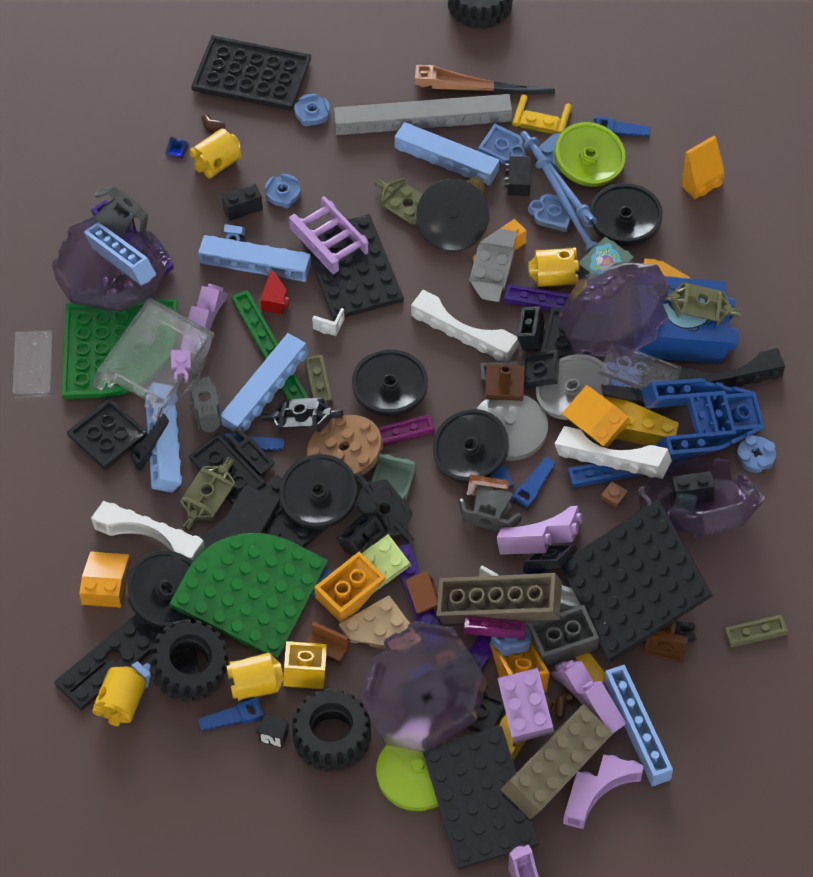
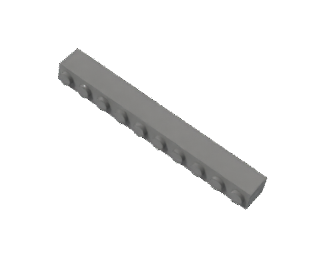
[334,94,512,135]

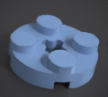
[295,94,330,126]
[265,174,301,208]
[737,435,776,473]
[491,628,531,656]

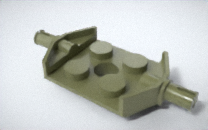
[374,177,423,225]
[659,282,742,327]
[180,457,237,531]

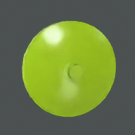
[554,122,626,187]
[376,732,445,811]

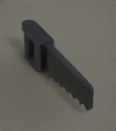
[601,384,646,406]
[130,413,169,471]

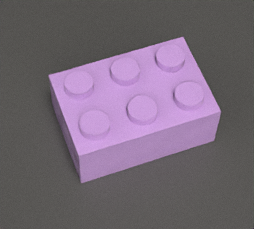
[498,668,555,743]

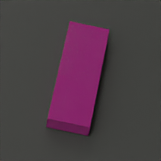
[378,414,435,447]
[464,616,526,639]

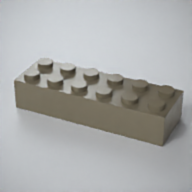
[437,573,562,624]
[500,704,613,819]

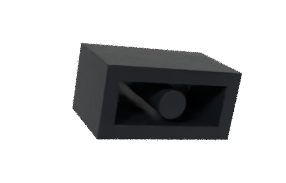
[505,156,531,196]
[222,183,263,221]
[517,306,545,351]
[672,471,714,506]

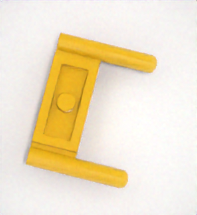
[512,94,572,134]

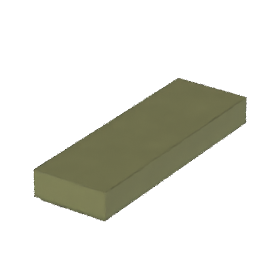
[304,354,333,405]
[724,615,788,648]

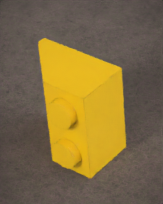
[283,641,327,689]

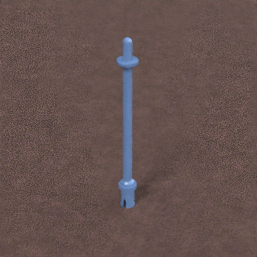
[521,131,597,227]
[533,147,598,254]

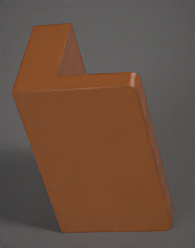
[467,474,509,496]
[406,571,438,614]
[306,622,349,664]

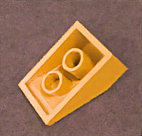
[681,136,724,199]
[562,385,631,448]
[314,551,386,623]
[79,552,130,608]
[490,641,549,692]

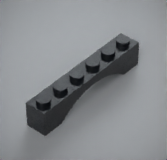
[669,348,785,387]

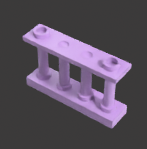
[289,196,369,274]

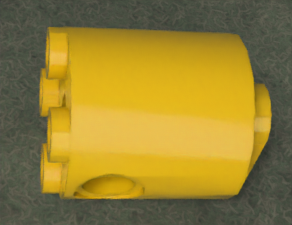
[189,128,241,179]
[528,248,579,287]
[227,653,283,701]
[92,666,146,726]

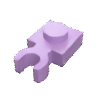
[171,350,191,383]

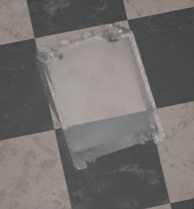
[93,297,215,421]

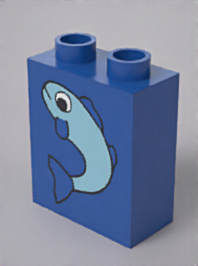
[629,274,739,364]

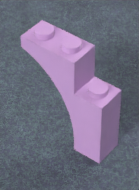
[180,284,228,355]
[497,506,583,555]
[551,660,627,733]
[563,754,644,829]
[508,845,539,877]

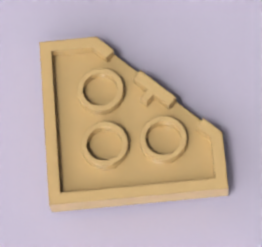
[339,595,422,653]

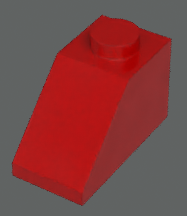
[260,271,290,315]

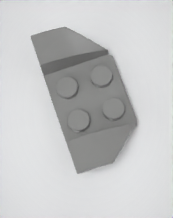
[469,229,517,302]

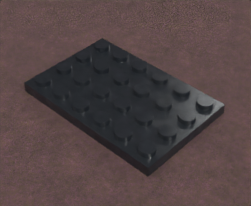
[191,35,311,111]
[303,214,404,321]
[422,725,539,870]

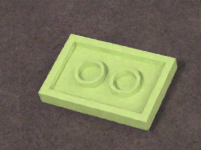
[362,534,412,592]

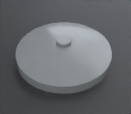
[536,354,611,420]
[477,395,548,461]

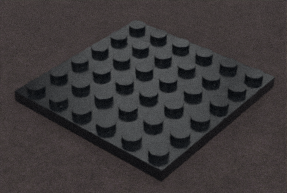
[561,499,713,662]

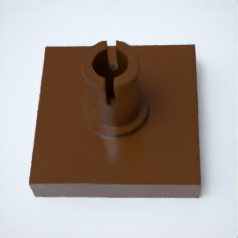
[485,364,525,401]
[644,622,688,663]

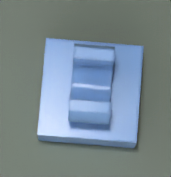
[224,224,246,241]
[131,661,151,688]

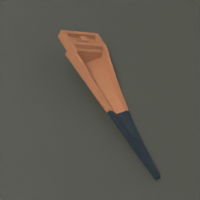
[415,65,555,93]

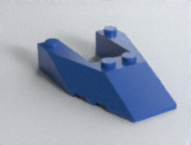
[641,378,765,461]

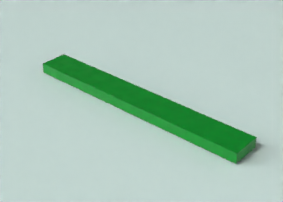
[231,290,309,399]

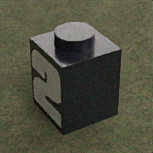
[256,715,289,748]

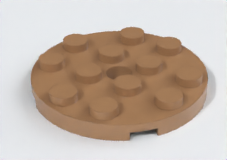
[307,415,383,476]

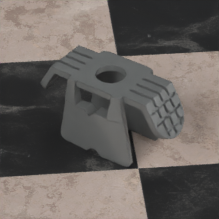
[94,185,148,238]
[190,376,222,432]
[459,485,522,532]

